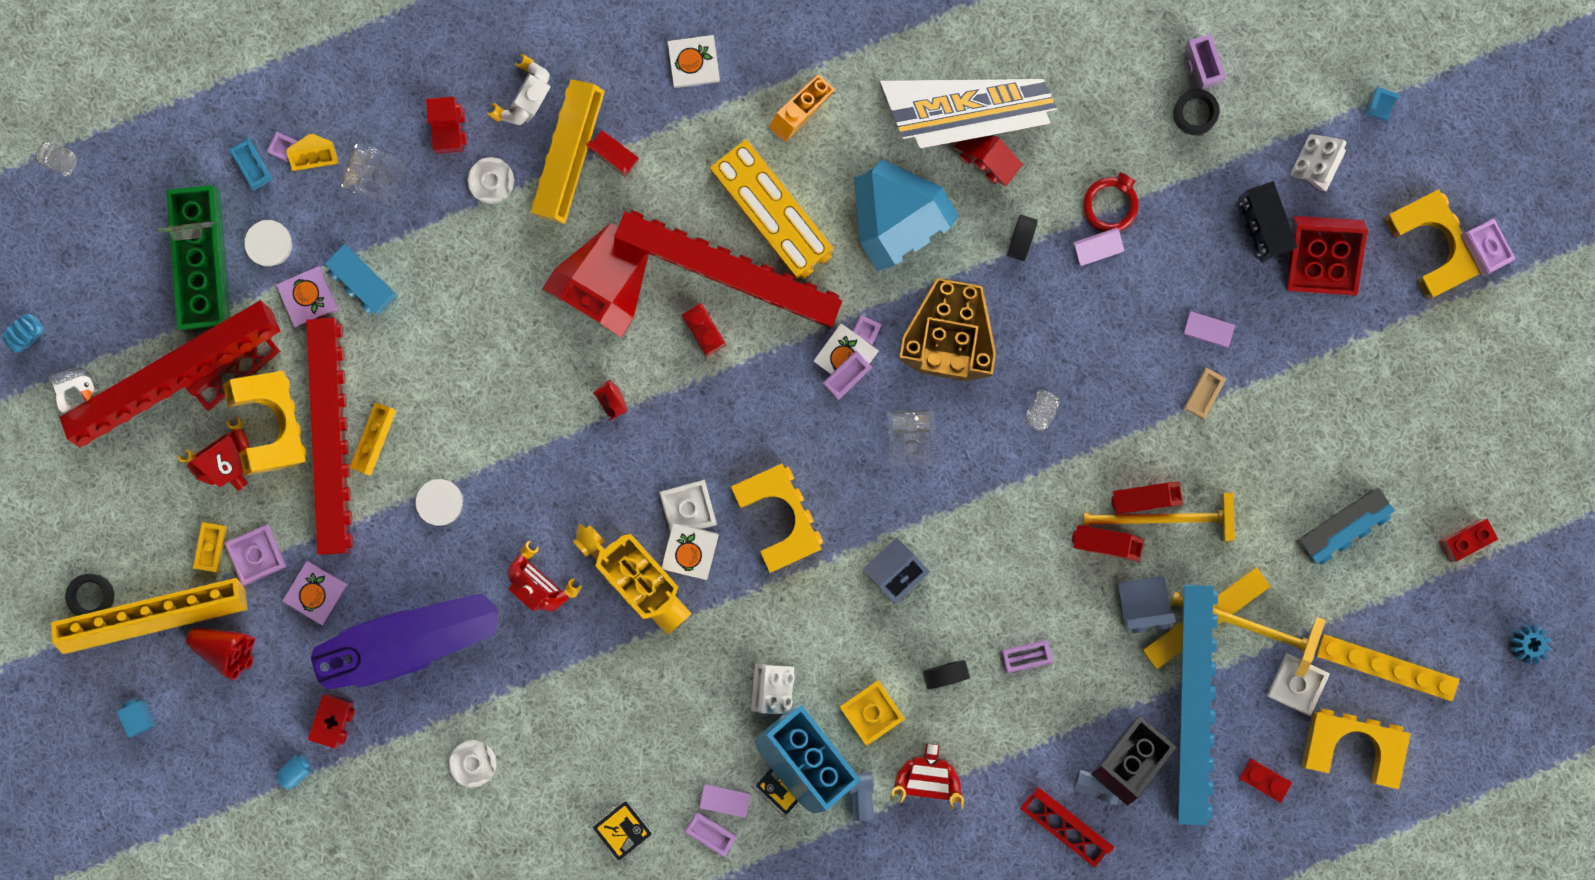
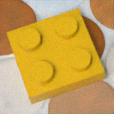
[839,680,905,746]

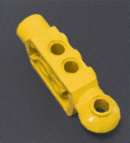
[573,523,692,636]

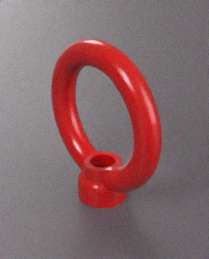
[1083,172,1139,232]

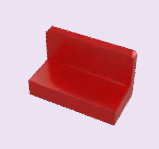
[587,130,639,177]

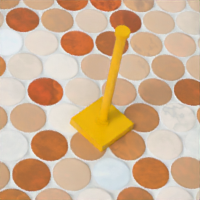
[1084,493,1235,542]
[1171,592,1326,678]

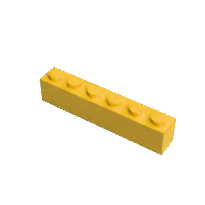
[531,79,605,224]

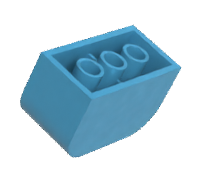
[755,705,861,813]

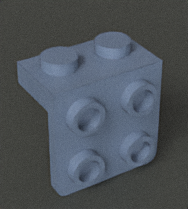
[1118,576,1176,634]

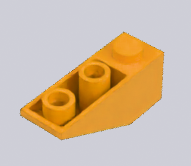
[768,75,835,143]

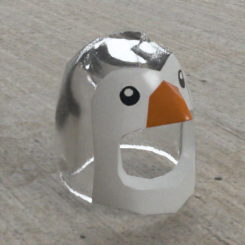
[50,367,99,412]

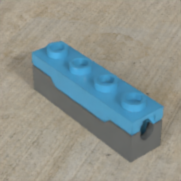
[1296,488,1395,565]

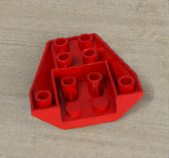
[542,223,649,338]

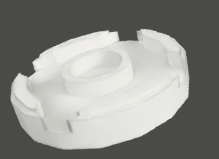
[467,157,515,204]
[245,220,292,267]
[416,479,463,526]
[449,740,497,788]

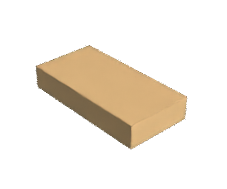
[1183,368,1227,420]

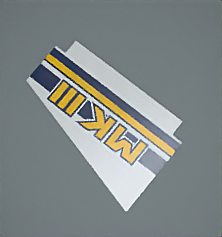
[880,79,1057,149]

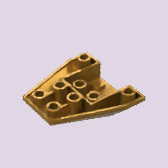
[899,278,996,381]

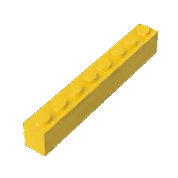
[51,578,248,654]

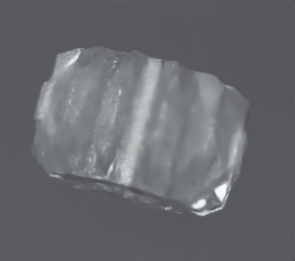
[35,141,78,176]
[1025,390,1060,431]

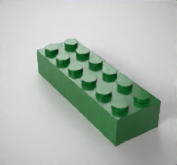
[166,185,230,333]

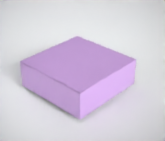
[267,131,298,163]
[853,315,882,345]

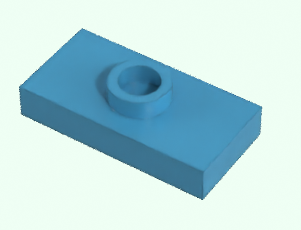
[229,138,273,191]

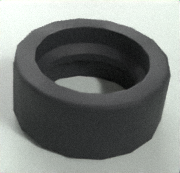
[1173,89,1220,135]
[1007,214,1038,261]
[65,574,115,616]
[923,660,970,690]

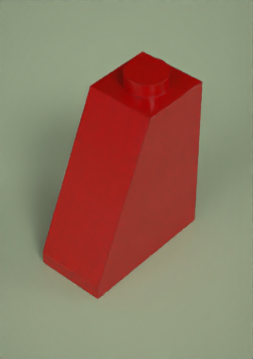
[1111,482,1184,514]
[1072,525,1145,562]

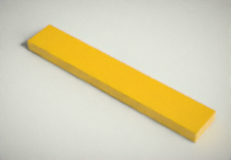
[1142,567,1271,669]

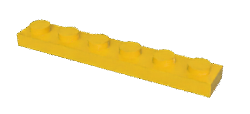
[1316,634,1460,702]

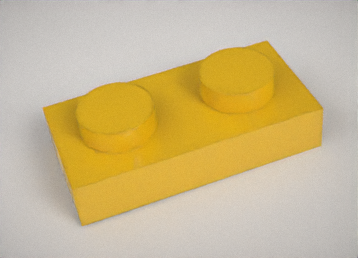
[193,522,227,573]

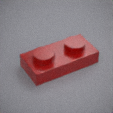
[1238,758,1292,803]

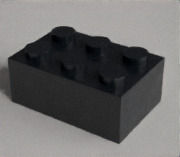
[1237,181,1298,263]
[1091,716,1176,806]

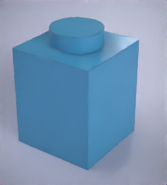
[116,698,156,737]

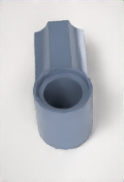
[1073,769,1119,805]
[849,773,874,821]

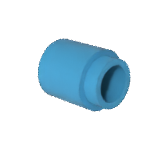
[276,755,311,790]

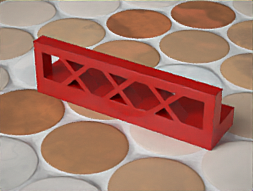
[186,339,281,411]
[1020,786,1115,868]

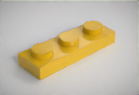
[349,402,396,476]

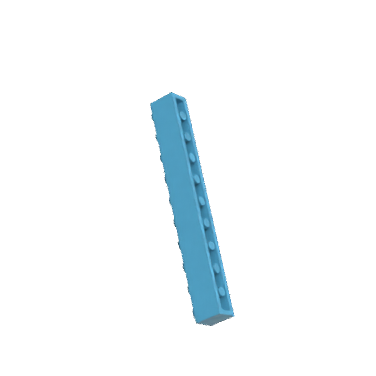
[1178,584,1218,826]

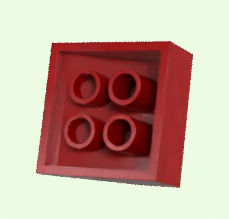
[1287,216,1368,295]

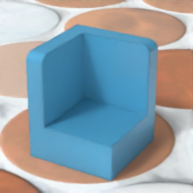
[1364,87,1400,121]

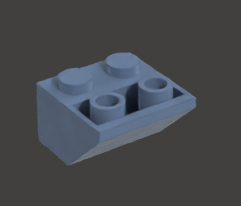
[862,538,930,604]

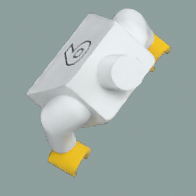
[487,54,550,125]

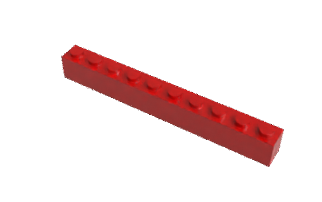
[614,210,843,329]
[59,300,281,448]
[306,318,354,555]

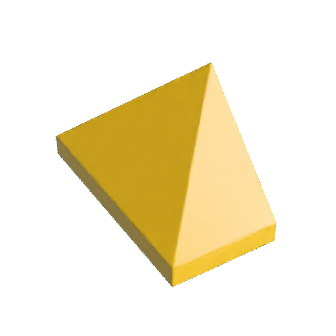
[286,134,338,171]

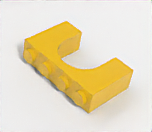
[1384,189,1481,300]
[223,371,306,476]
[731,463,824,573]
[1301,708,1411,789]

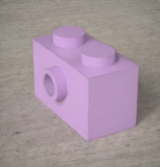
[1184,34,1226,90]

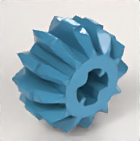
[2,314,44,353]
[1510,625,1552,665]

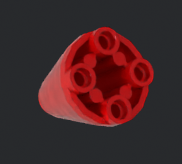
[186,628,255,680]

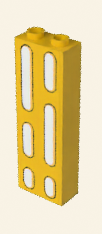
[710,139,834,280]

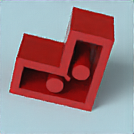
[426,97,468,154]
[954,135,1023,186]

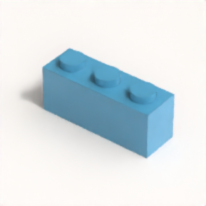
[325,244,398,315]

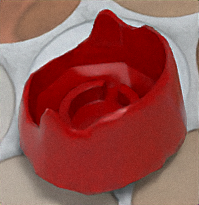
[593,380,628,421]

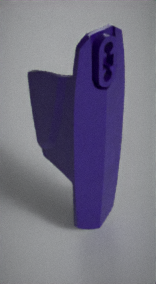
[311,593,498,689]

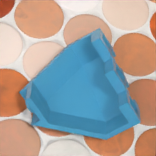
[854,159,959,271]

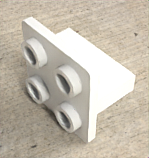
[1291,134,1346,191]
[751,664,795,714]

